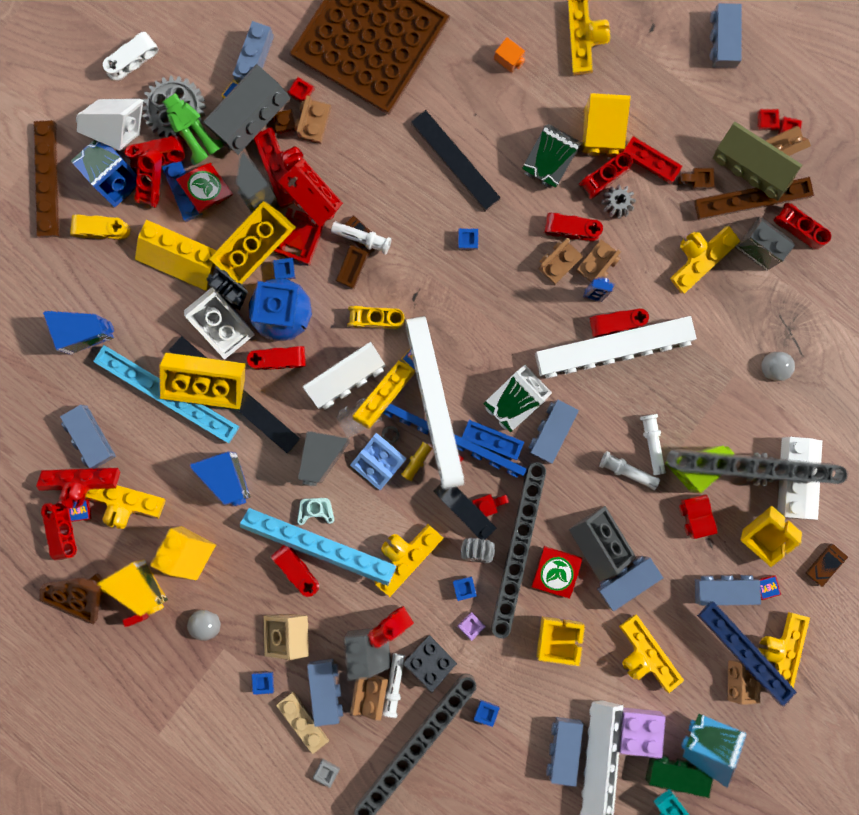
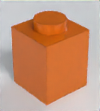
[494,37,525,73]

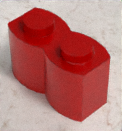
[679,494,718,539]

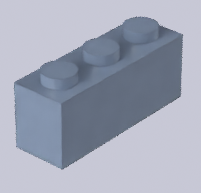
[710,3,742,68]
[232,21,274,83]
[528,400,579,464]
[60,404,116,469]
[597,556,663,612]
[694,575,761,606]
[307,659,343,727]
[546,717,583,786]

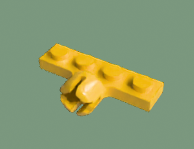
[568,0,610,75]
[670,226,740,294]
[85,485,166,529]
[374,524,443,597]
[758,612,810,688]
[619,614,684,693]

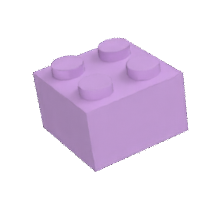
[619,707,665,758]

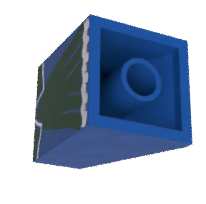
[71,139,137,207]
[43,311,114,355]
[190,452,251,507]

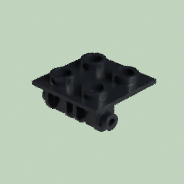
[206,266,248,310]
[403,635,457,693]

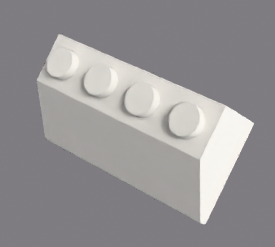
[303,342,385,410]
[777,437,822,520]

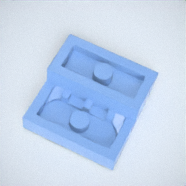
[350,433,407,490]

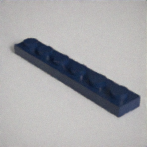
[697,601,797,707]

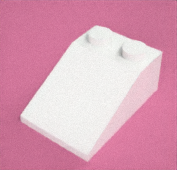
[184,288,255,360]

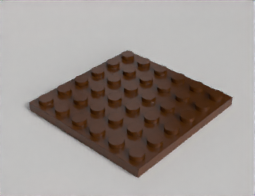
[290,0,450,115]

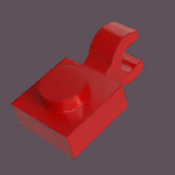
[472,494,509,517]

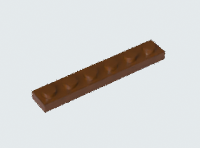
[34,120,59,238]
[694,177,814,220]

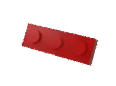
[623,136,683,184]

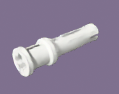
[331,221,392,255]
[640,414,666,475]
[599,451,660,490]
[382,653,405,718]

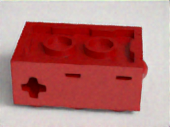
[278,158,343,227]

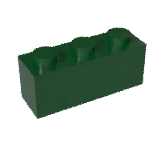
[645,755,713,798]

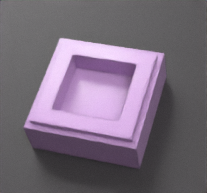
[457,612,486,641]

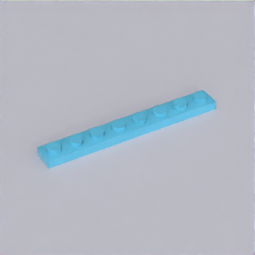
[93,345,240,444]
[240,508,396,586]

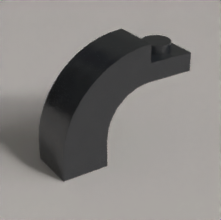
[433,484,497,540]

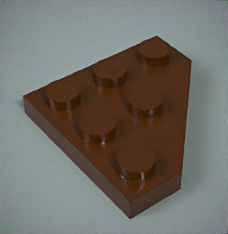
[39,578,101,625]

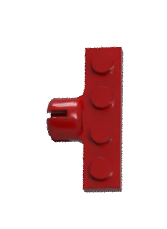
[254,127,306,208]
[36,468,121,509]

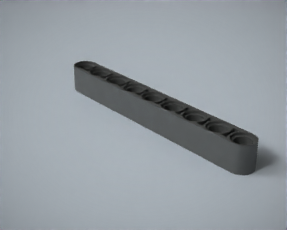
[666,449,848,484]
[491,463,546,639]
[354,673,476,815]

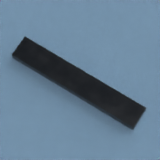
[411,110,501,212]

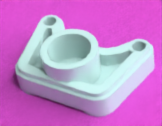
[297,498,335,525]

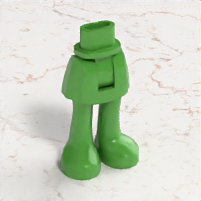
[163,93,224,166]

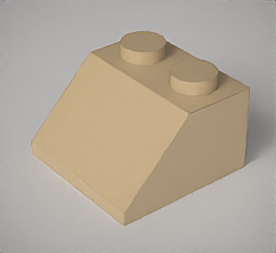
[263,614,309,660]

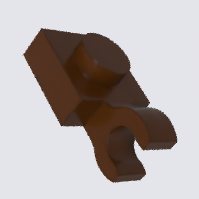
[678,168,714,189]

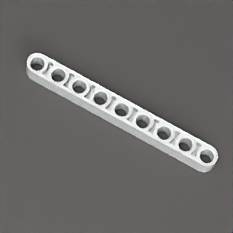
[405,316,464,489]

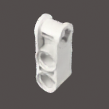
[103,32,159,81]

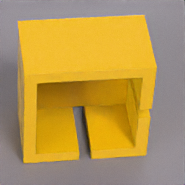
[741,505,802,567]
[536,616,585,666]

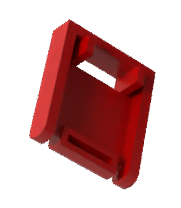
[273,208,326,265]

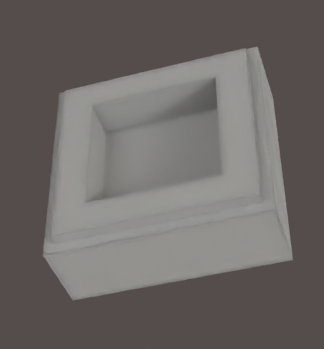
[312,758,340,788]

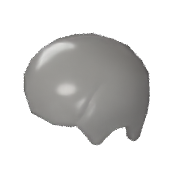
[762,352,795,381]
[187,610,221,641]

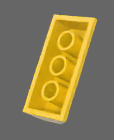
[209,201,296,284]
[135,220,217,291]
[160,353,245,409]

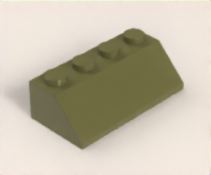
[712,122,802,201]

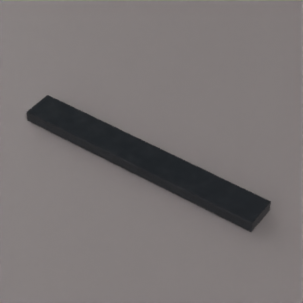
[168,336,301,454]

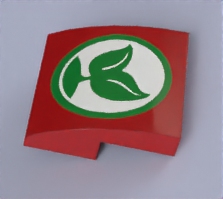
[176,162,233,214]
[532,546,582,599]

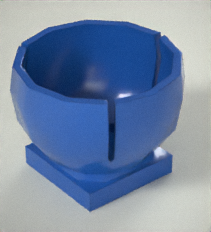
[249,278,312,342]

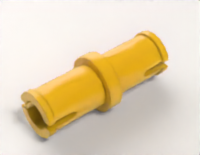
[401,442,433,481]

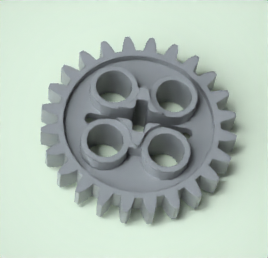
[142,75,206,138]

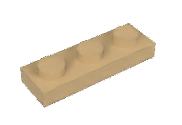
[276,692,329,754]

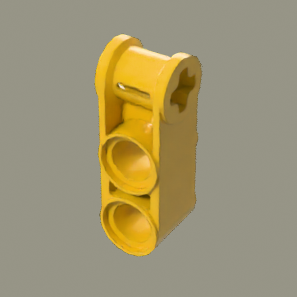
[70,214,131,239]
[347,306,405,329]

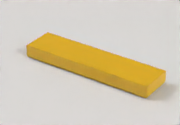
[353,360,415,429]

